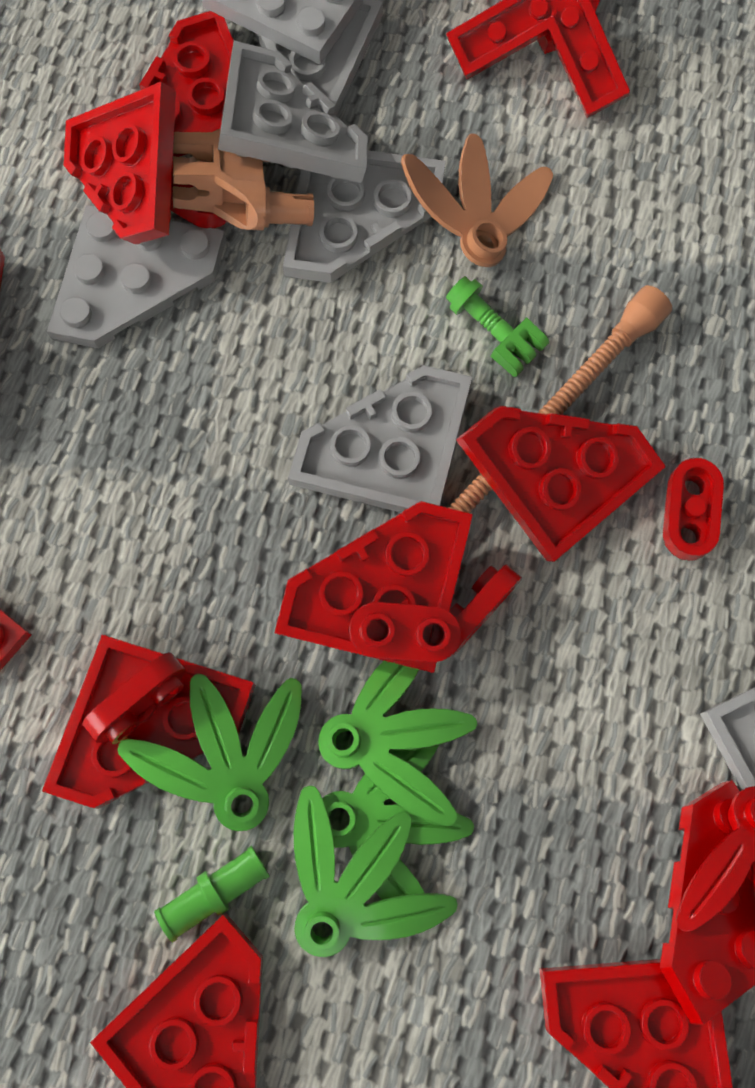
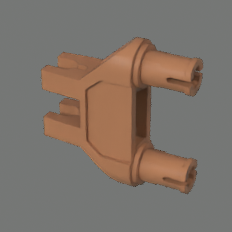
[172,128,315,231]

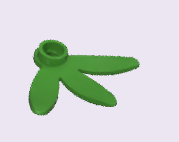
[318,661,477,826]
[118,674,302,831]
[322,745,474,900]
[294,786,458,957]

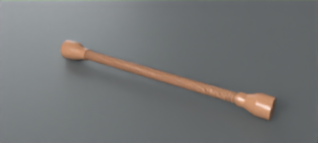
[448,285,672,513]

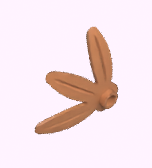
[401,133,553,267]

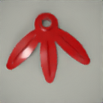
[676,786,755,932]

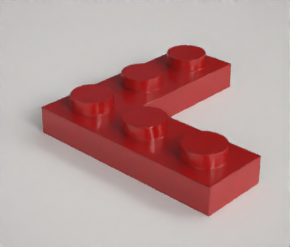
[446,0,630,118]

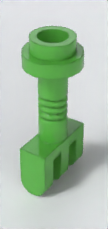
[446,276,549,377]

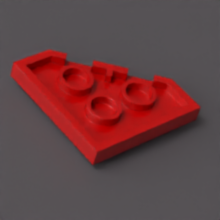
[139,11,234,157]
[63,82,176,245]
[456,406,666,562]
[274,501,473,673]
[42,634,256,809]
[660,780,755,1024]
[90,913,263,1088]
[539,959,733,1088]

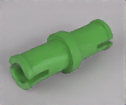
[154,846,270,943]

